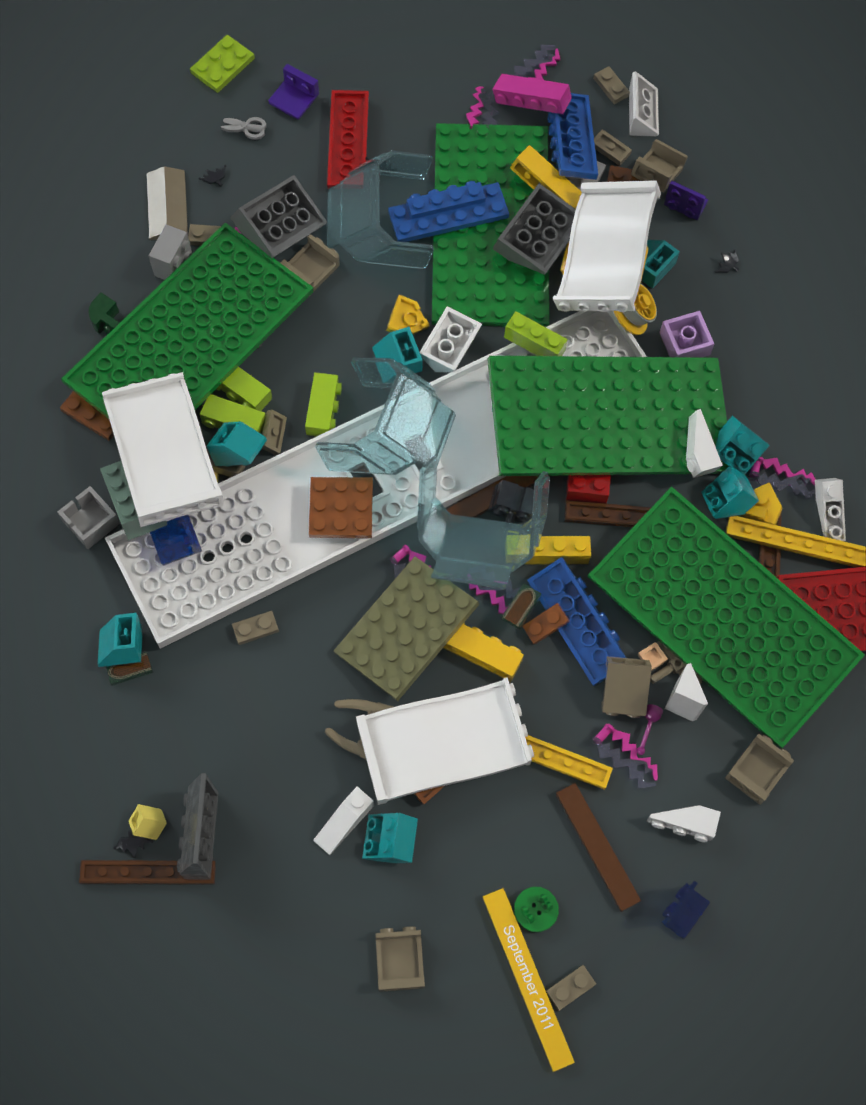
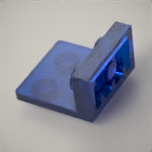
[150,515,202,565]
[661,881,710,939]

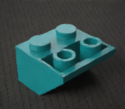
[641,240,680,289]
[372,327,423,383]
[716,415,769,475]
[206,421,267,467]
[701,465,759,519]
[98,613,143,667]
[362,813,418,863]

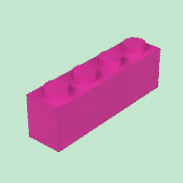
[493,74,572,114]

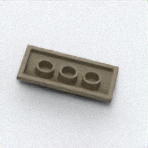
[147,166,188,240]

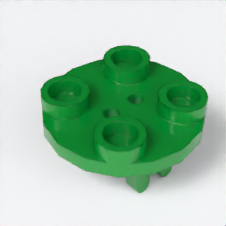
[514,887,559,933]

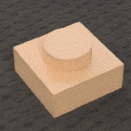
[638,642,668,671]

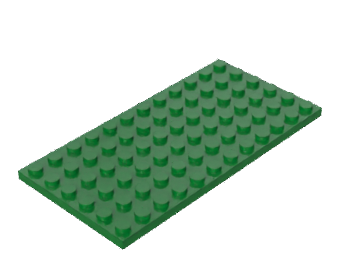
[432,123,549,327]
[61,223,314,419]
[487,356,729,476]
[588,486,865,749]

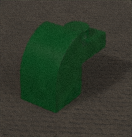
[88,292,119,334]

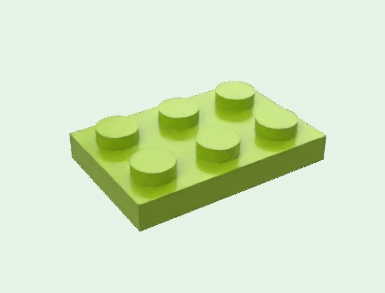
[190,35,255,93]

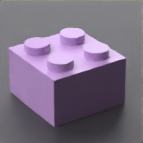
[659,311,714,357]

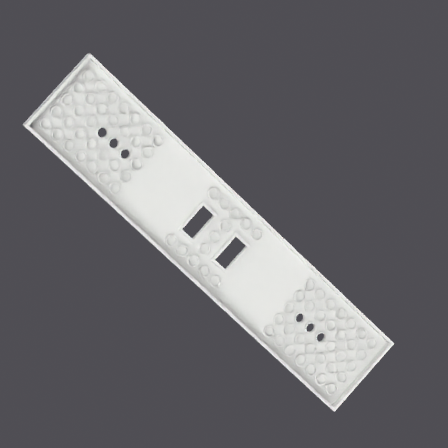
[105,311,647,649]

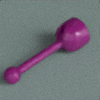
[637,704,663,755]

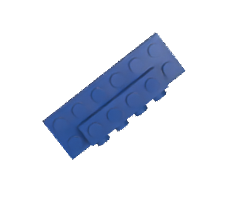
[548,93,598,180]
[388,181,509,244]
[527,557,627,686]

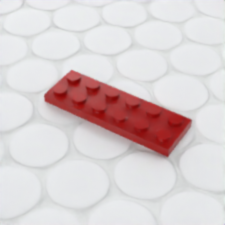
[327,90,369,190]

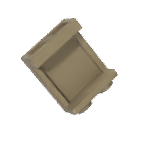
[631,139,688,193]
[281,234,340,291]
[601,656,652,718]
[725,734,794,805]
[375,927,425,992]

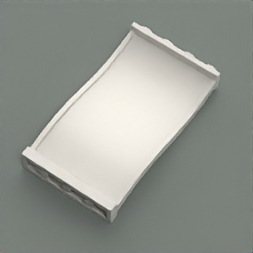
[553,181,661,312]
[102,372,223,527]
[356,677,534,805]

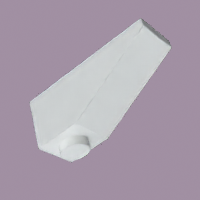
[686,409,723,478]
[313,787,374,855]

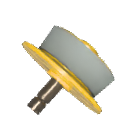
[614,283,657,335]

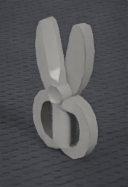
[221,117,266,140]

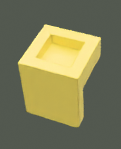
[128,804,167,840]

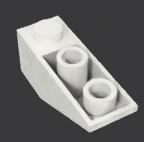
[815,478,846,541]
[647,805,721,842]

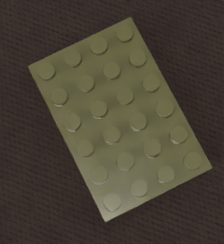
[334,556,479,701]

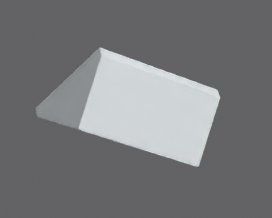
[629,71,659,136]
[420,306,482,372]
[665,663,708,721]

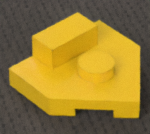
[386,295,430,334]
[738,482,782,525]

